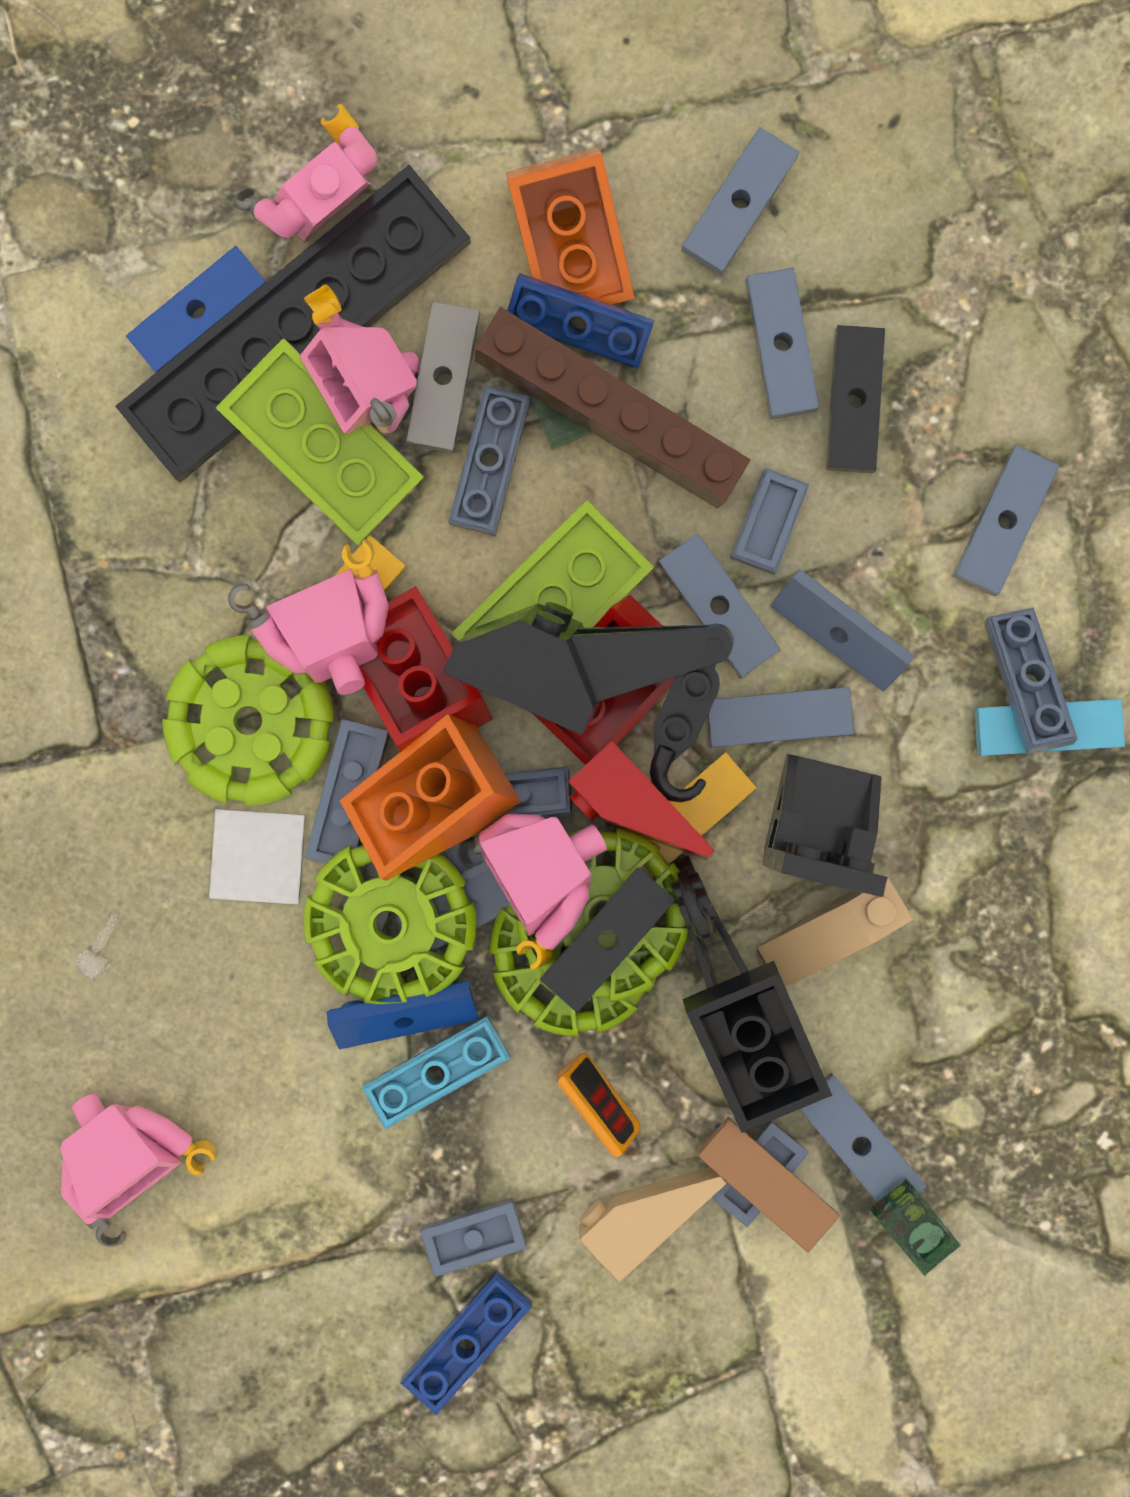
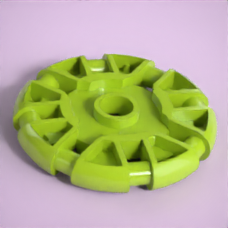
[162,635,335,807]
[516,826,689,1002]
[303,845,477,1004]
[489,901,658,1036]

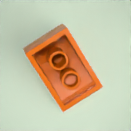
[505,148,635,305]
[339,714,521,881]

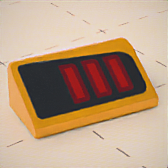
[557,1053,641,1158]

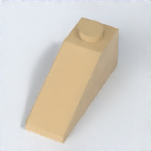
[756,878,914,987]
[579,1167,727,1283]

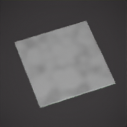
[209,809,305,905]

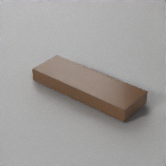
[696,1116,840,1253]

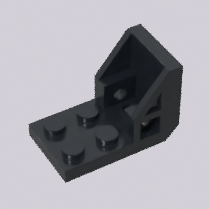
[763,754,888,897]

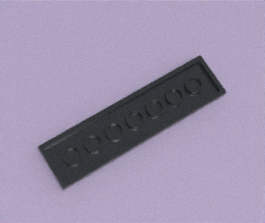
[115,165,471,483]

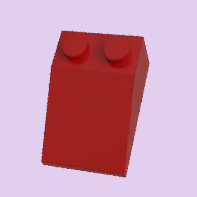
[359,586,493,752]
[532,595,675,765]
[568,741,715,861]

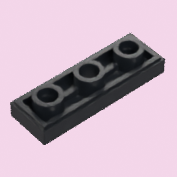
[826,325,885,474]
[540,866,676,1013]

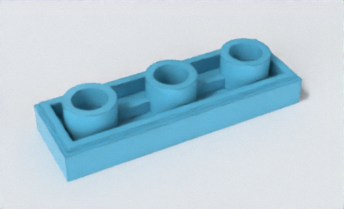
[974,699,1125,756]
[362,1015,511,1129]

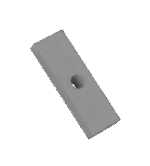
[406,301,480,453]

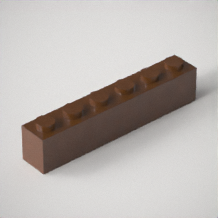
[475,307,751,509]

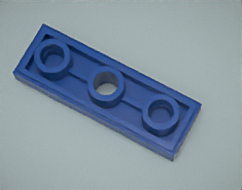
[126,245,266,372]
[507,273,655,369]
[327,981,479,1050]
[400,1270,532,1415]

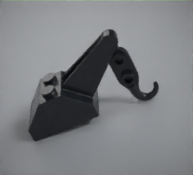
[443,602,734,803]
[669,855,832,1133]

